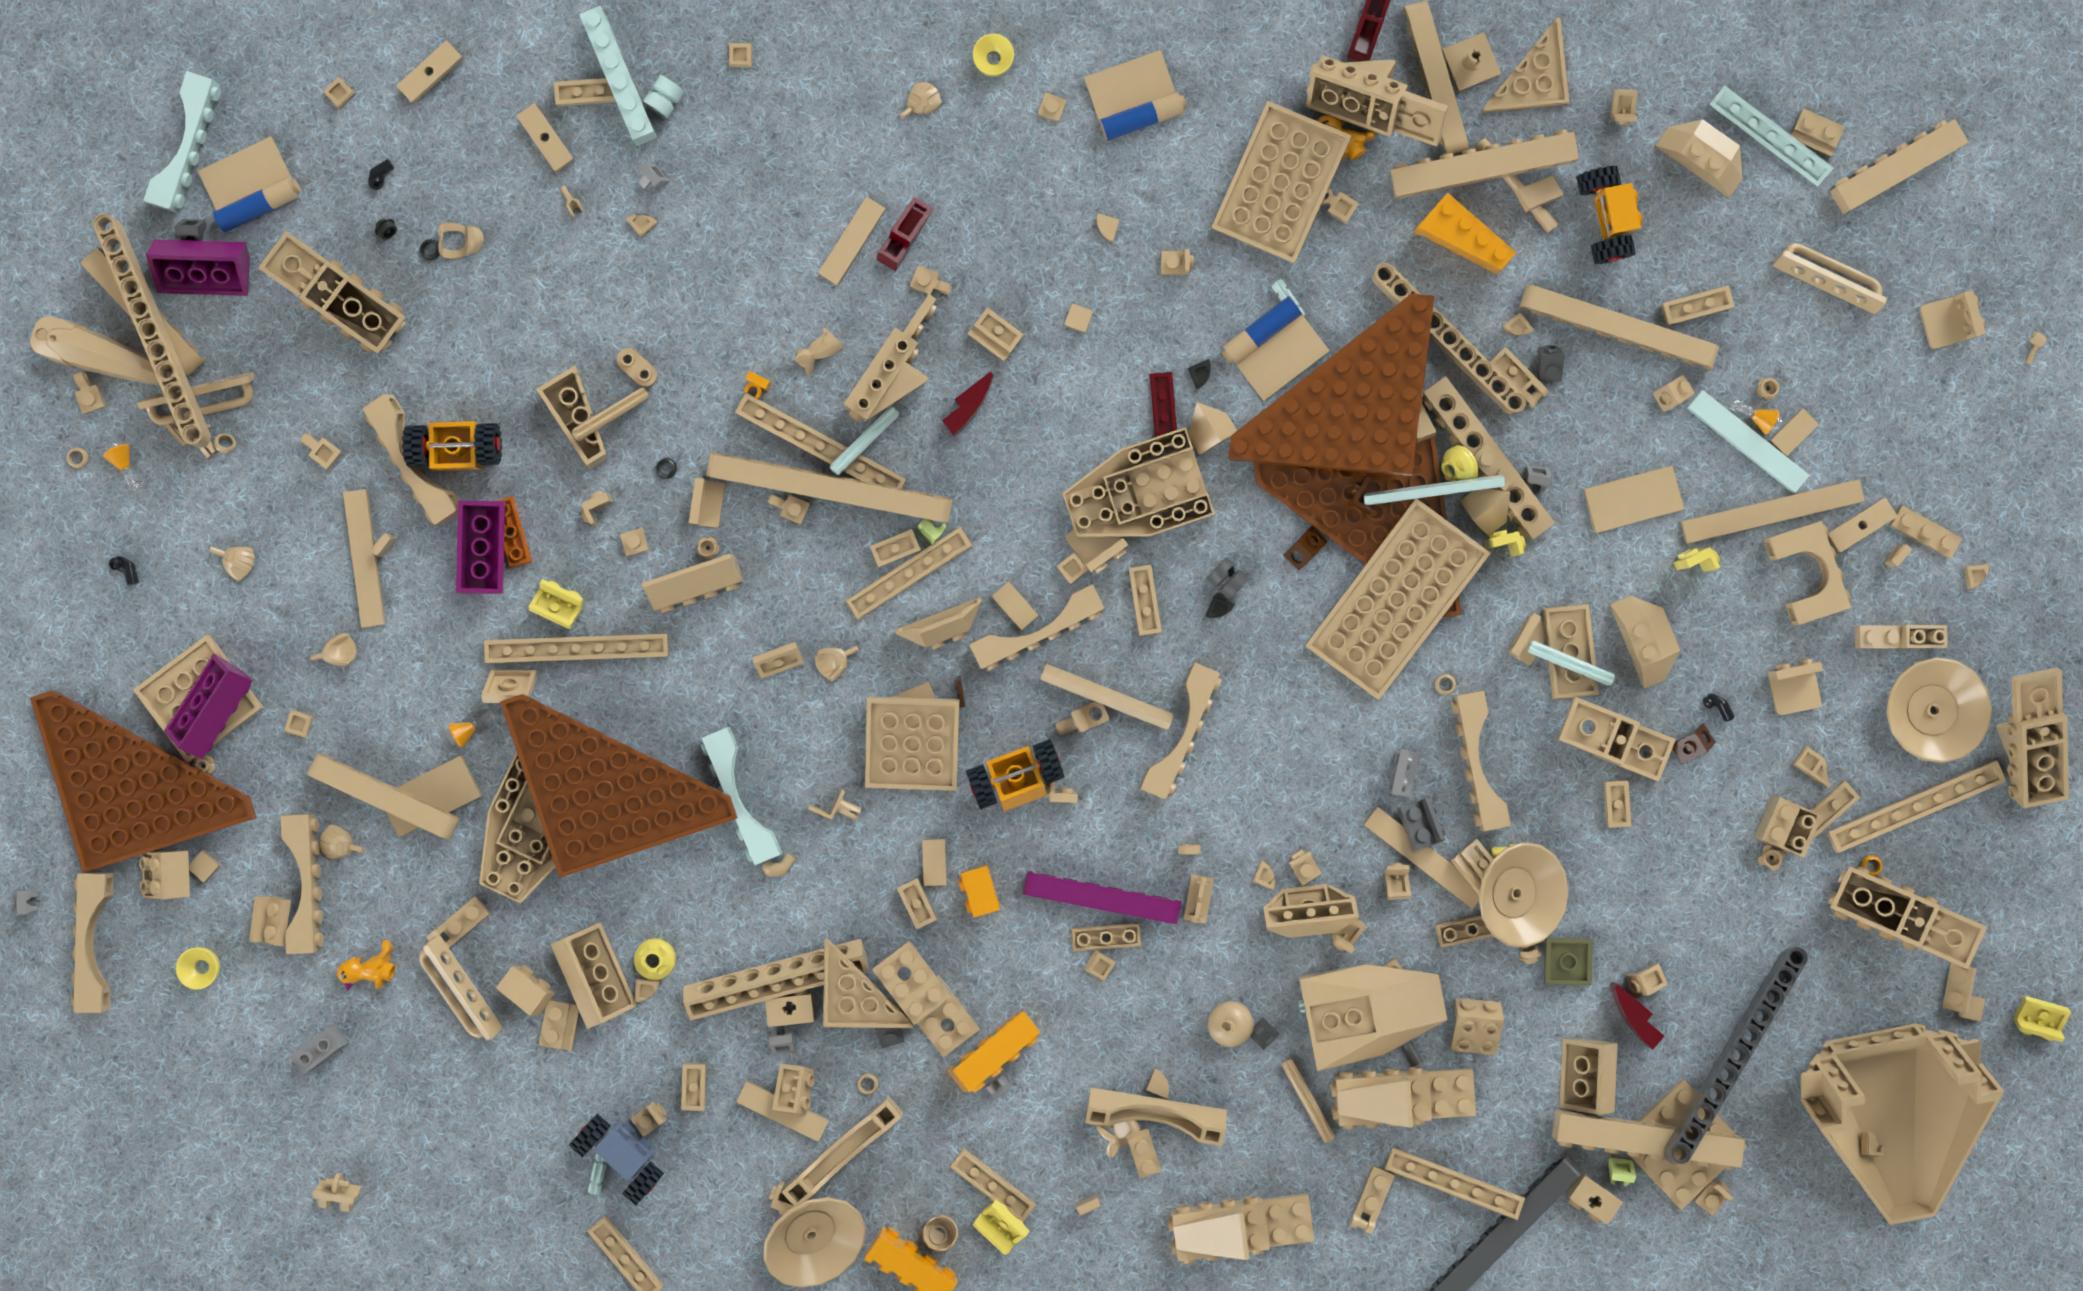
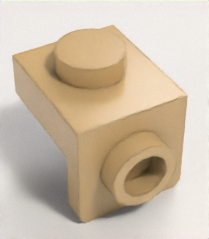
[1610,89,1638,125]
[1653,375,1695,412]
[580,491,613,526]
[1384,863,1411,900]
[1330,920,1366,954]
[769,1181,794,1215]

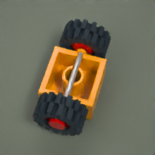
[1576,165,1643,264]
[402,421,502,471]
[966,739,1065,812]

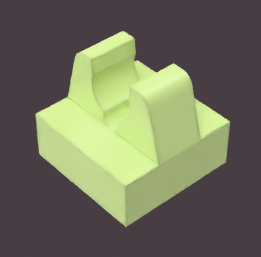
[917,519,946,544]
[1608,1157,1636,1186]

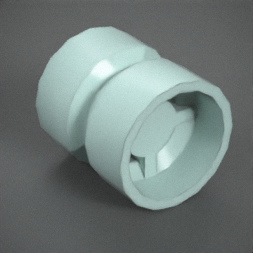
[642,75,685,119]

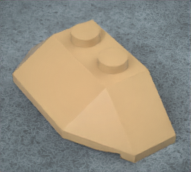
[1655,119,1743,198]
[1609,596,1681,689]
[895,597,982,650]
[1263,884,1359,938]

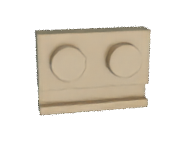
[1791,108,1845,158]
[968,307,1024,362]
[1450,839,1493,895]
[539,1000,580,1051]

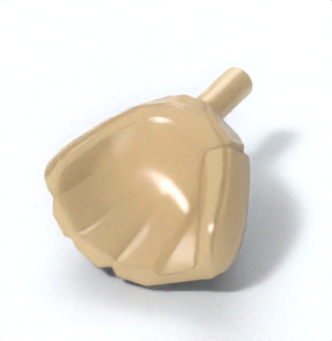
[900,82,942,119]
[209,546,255,581]
[310,633,357,666]
[815,646,859,681]
[320,824,365,859]

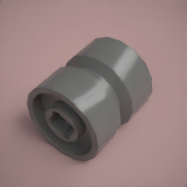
[1206,557,1249,600]

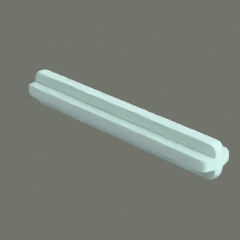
[830,406,899,475]
[1527,641,1615,685]

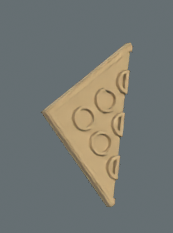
[1481,17,1570,113]
[823,939,913,1028]

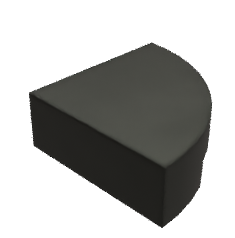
[1188,359,1211,389]
[1205,595,1235,618]

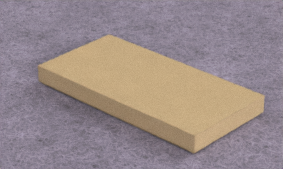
[1583,466,1684,533]
[1542,604,1599,699]
[386,755,482,838]

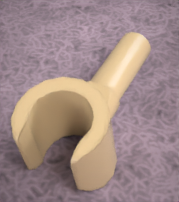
[560,186,584,217]
[2025,332,2047,365]

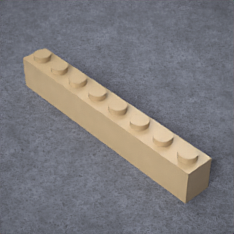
[1390,129,1579,199]
[1552,1110,1745,1170]

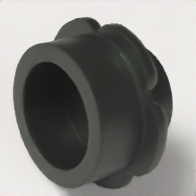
[375,219,397,240]

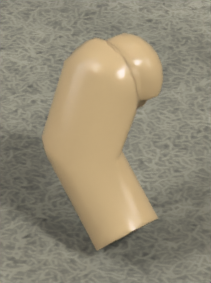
[762,853,797,877]

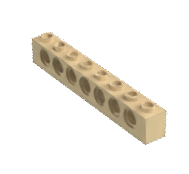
[1422,376,1555,541]
[683,939,869,1021]

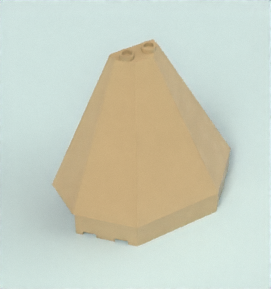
[1800,1023,2005,1225]

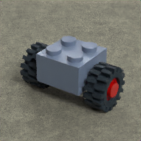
[569,1113,664,1206]

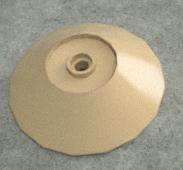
[1886,657,1992,763]
[1479,842,1569,948]
[763,1197,866,1288]

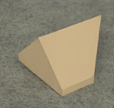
[1188,402,1237,455]
[1460,489,1510,536]

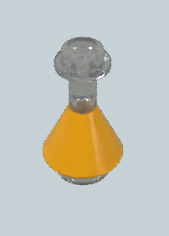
[1729,398,1783,435]
[103,440,143,492]
[445,708,498,748]

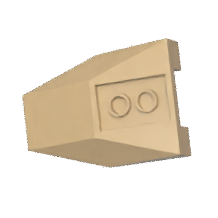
[1062,427,1215,537]
[479,751,556,904]
[1298,964,1447,1071]

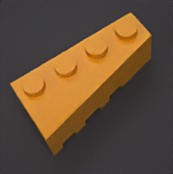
[1414,193,1516,275]
[946,1011,1041,1093]
[864,1226,958,1291]

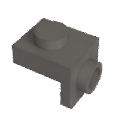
[1538,345,1565,382]
[875,1028,904,1048]

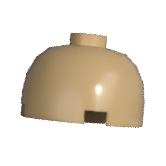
[1207,1000,1254,1047]

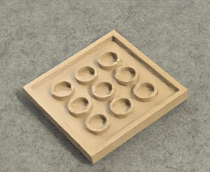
[133,635,264,763]
[865,696,960,791]
[1625,1079,1747,1210]

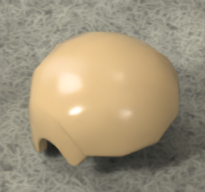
[922,1215,958,1252]

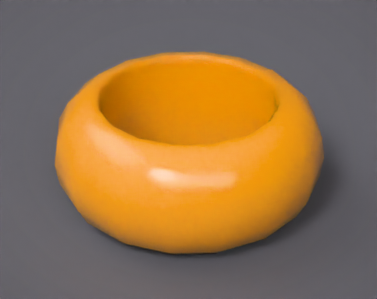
[1860,855,1882,876]

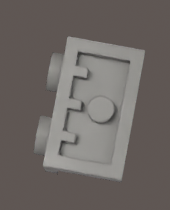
[1387,748,1419,797]

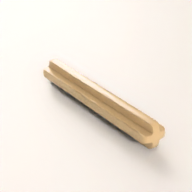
[572,388,649,441]
[1281,1058,1335,1143]

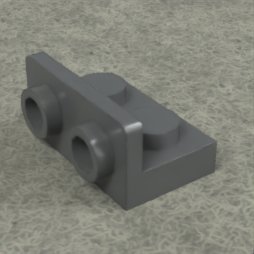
[1397,797,1445,852]

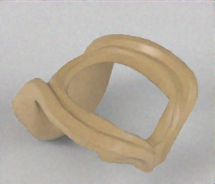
[438,223,484,259]
[1097,1120,1140,1158]

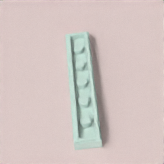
[1709,85,1834,187]
[1687,390,1809,493]
[1364,474,1505,505]

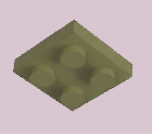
[1544,937,1593,985]

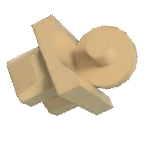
[312,1173,362,1212]

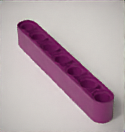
[1022,871,1182,924]

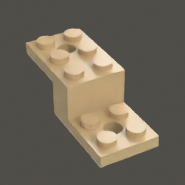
[1557,697,1676,782]
[872,941,980,1058]

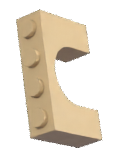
[1763,521,1851,626]

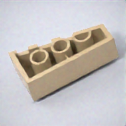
[536,365,609,470]

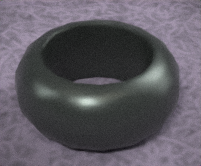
[420,239,440,260]
[656,458,677,479]

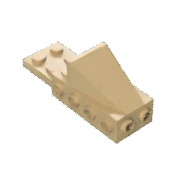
[1306,55,1448,147]
[258,231,406,354]
[843,294,937,423]
[1996,667,2069,808]
[1828,865,1987,970]
[1330,1067,1476,1129]
[1167,1193,1315,1264]

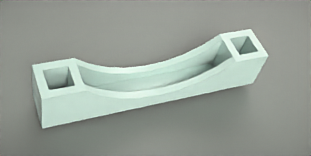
[579,6,658,146]
[143,71,221,213]
[700,727,782,865]

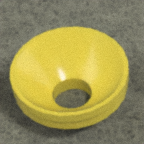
[973,34,1014,76]
[1441,445,1478,482]
[634,938,676,980]
[176,947,220,990]

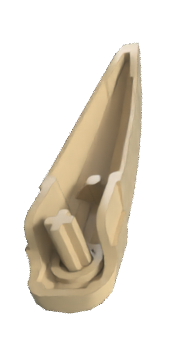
[30,316,173,385]

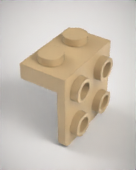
[1919,290,1986,349]
[1066,530,1128,574]
[1767,658,1823,715]
[1451,998,1504,1055]

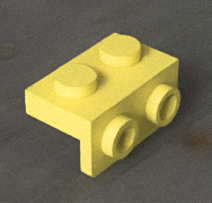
[1483,530,1526,557]
[1673,547,1720,572]
[529,579,583,630]
[2013,995,2071,1042]
[973,1200,1029,1255]

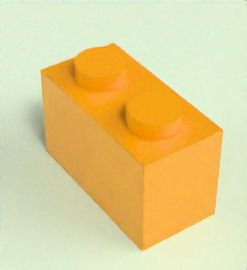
[958,864,1001,918]

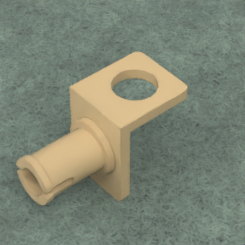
[166,423,218,459]
[1056,702,1110,736]
[807,788,861,821]

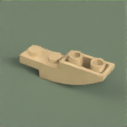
[1855,625,1948,649]

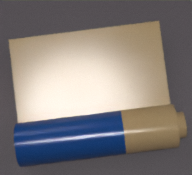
[1084,50,1187,141]
[198,136,301,232]
[1222,296,1330,401]

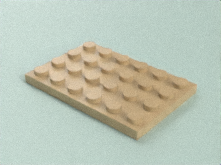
[1211,101,1352,264]

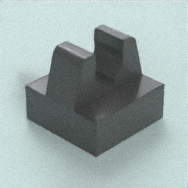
[174,219,206,241]
[1250,1017,1280,1050]

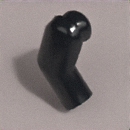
[368,159,394,190]
[109,556,139,585]
[1702,693,1735,722]

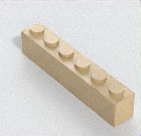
[1830,119,1969,215]

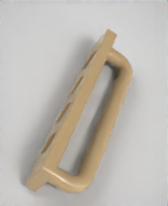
[1773,243,1887,314]
[137,372,255,425]
[419,935,503,1041]

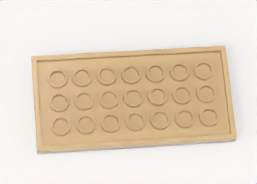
[1305,498,1491,700]

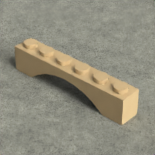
[362,394,459,525]
[969,584,1105,671]
[1140,662,1222,800]
[1451,691,1511,831]
[281,813,324,954]
[71,872,113,1013]
[1085,1087,1227,1146]
[782,1095,903,1207]

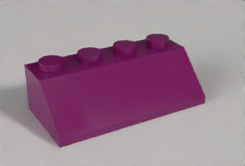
[146,239,250,296]
[456,501,505,594]
[164,653,252,759]

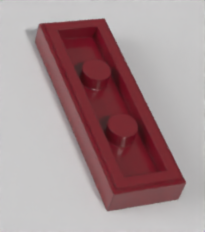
[1149,372,1177,437]

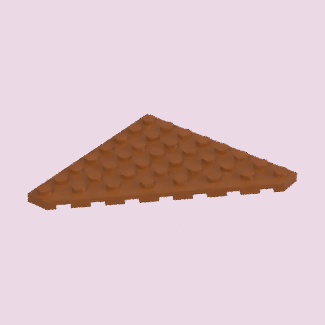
[1228,294,1435,476]
[1253,436,1462,618]
[30,691,257,873]
[500,694,738,878]

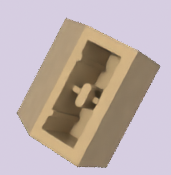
[1754,796,1822,858]
[139,850,190,899]

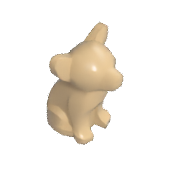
[794,328,845,375]

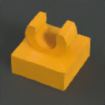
[744,371,772,400]

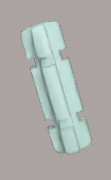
[1272,279,1305,316]
[588,1153,607,1195]

